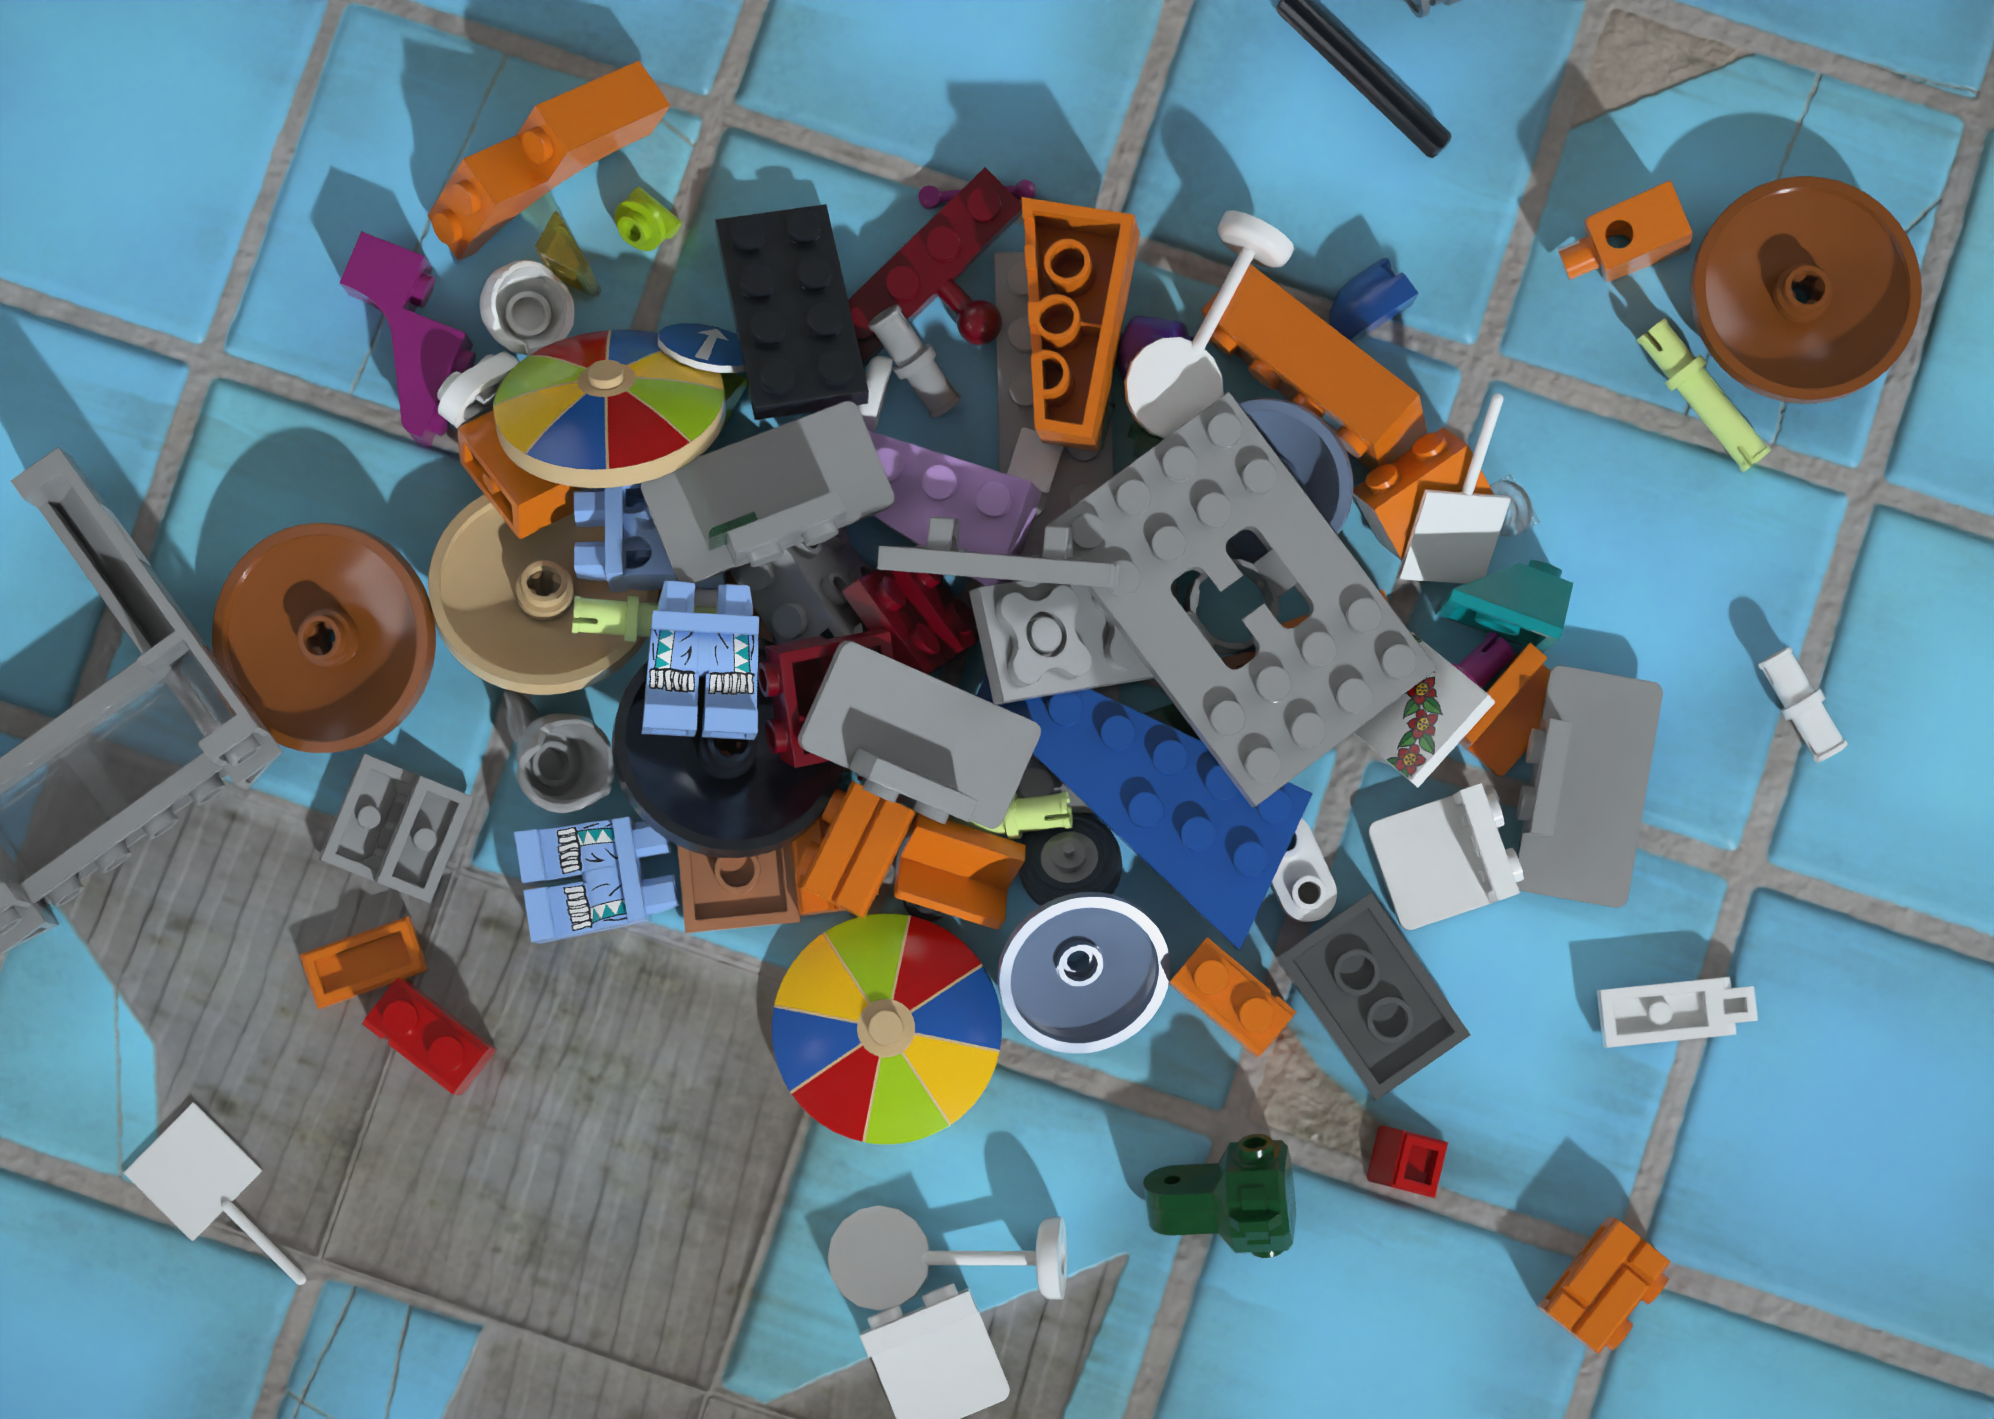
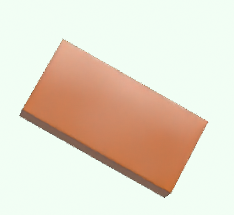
[299,916,429,1009]

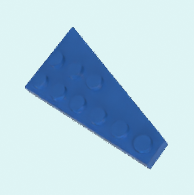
[976,674,1313,951]

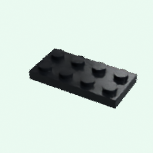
[715,204,869,420]

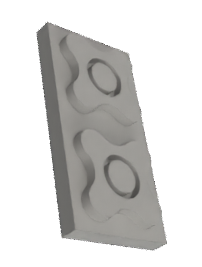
[969,580,1181,705]

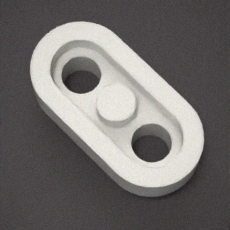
[437,351,521,428]
[1271,818,1337,923]

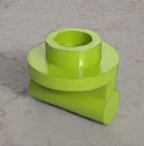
[615,186,683,251]

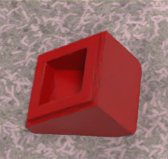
[1367,1125,1448,1198]

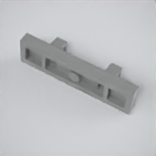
[877,516,1120,588]

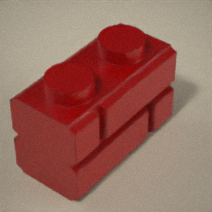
[362,977,497,1095]

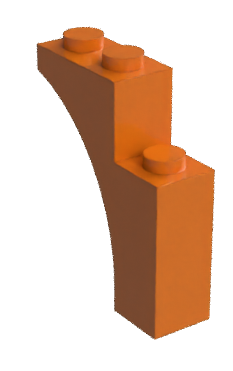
[427,60,671,261]

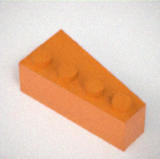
[1022,197,1140,452]
[1201,264,1427,472]

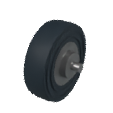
[1019,813,1122,906]

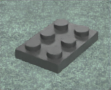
[1275,892,1471,1101]

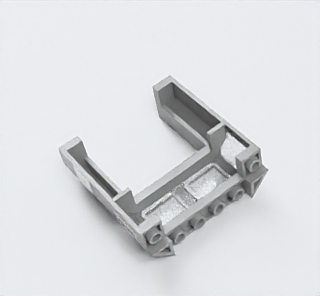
[0,447,283,955]

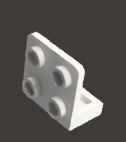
[1368,783,1524,930]
[860,1283,1010,1419]

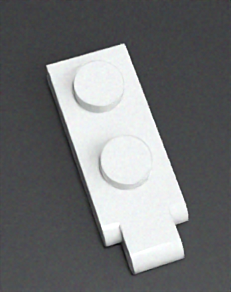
[1597,977,1758,1048]

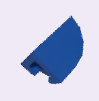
[1329,258,1419,343]

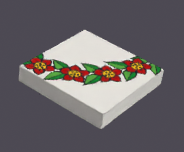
[1353,632,1495,788]

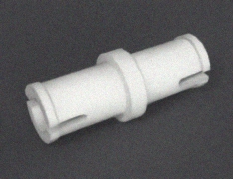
[1758,646,1849,763]

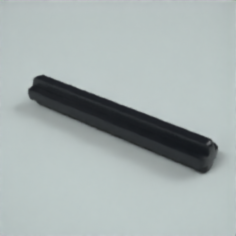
[1276,0,1452,158]

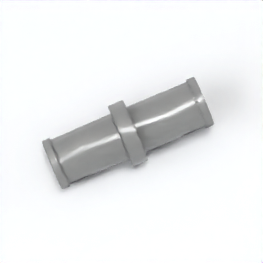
[868,304,961,418]

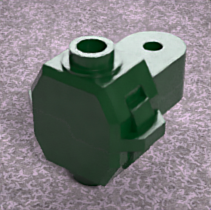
[1143,1134,1296,1258]

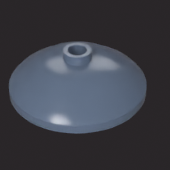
[1226,398,1353,564]
[997,892,1170,1054]

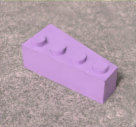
[868,430,1042,586]

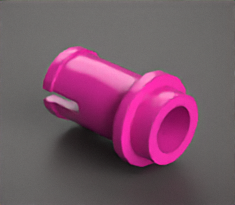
[1452,631,1516,688]

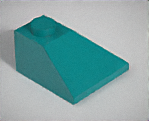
[1436,560,1573,653]

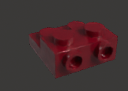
[842,569,980,675]
[757,629,894,768]

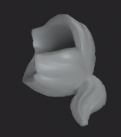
[503,690,614,813]

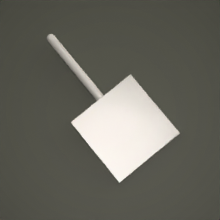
[1397,393,1511,584]
[124,1102,306,1285]

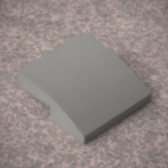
[319,753,474,903]

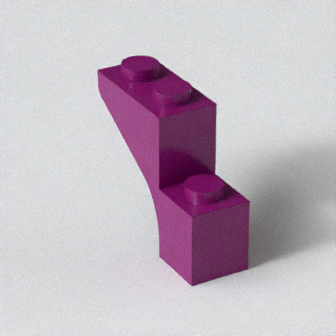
[340,231,476,447]

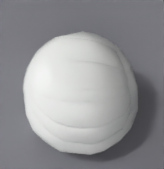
[479,260,575,355]

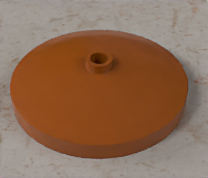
[1690,176,1922,404]
[212,523,436,753]

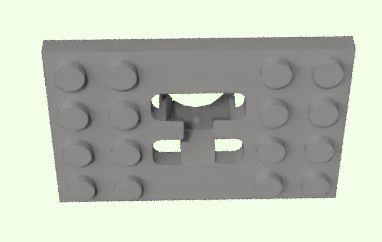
[1044,392,1437,808]

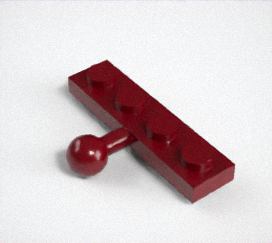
[848,167,1022,368]

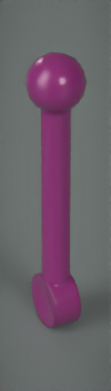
[918,179,1036,210]

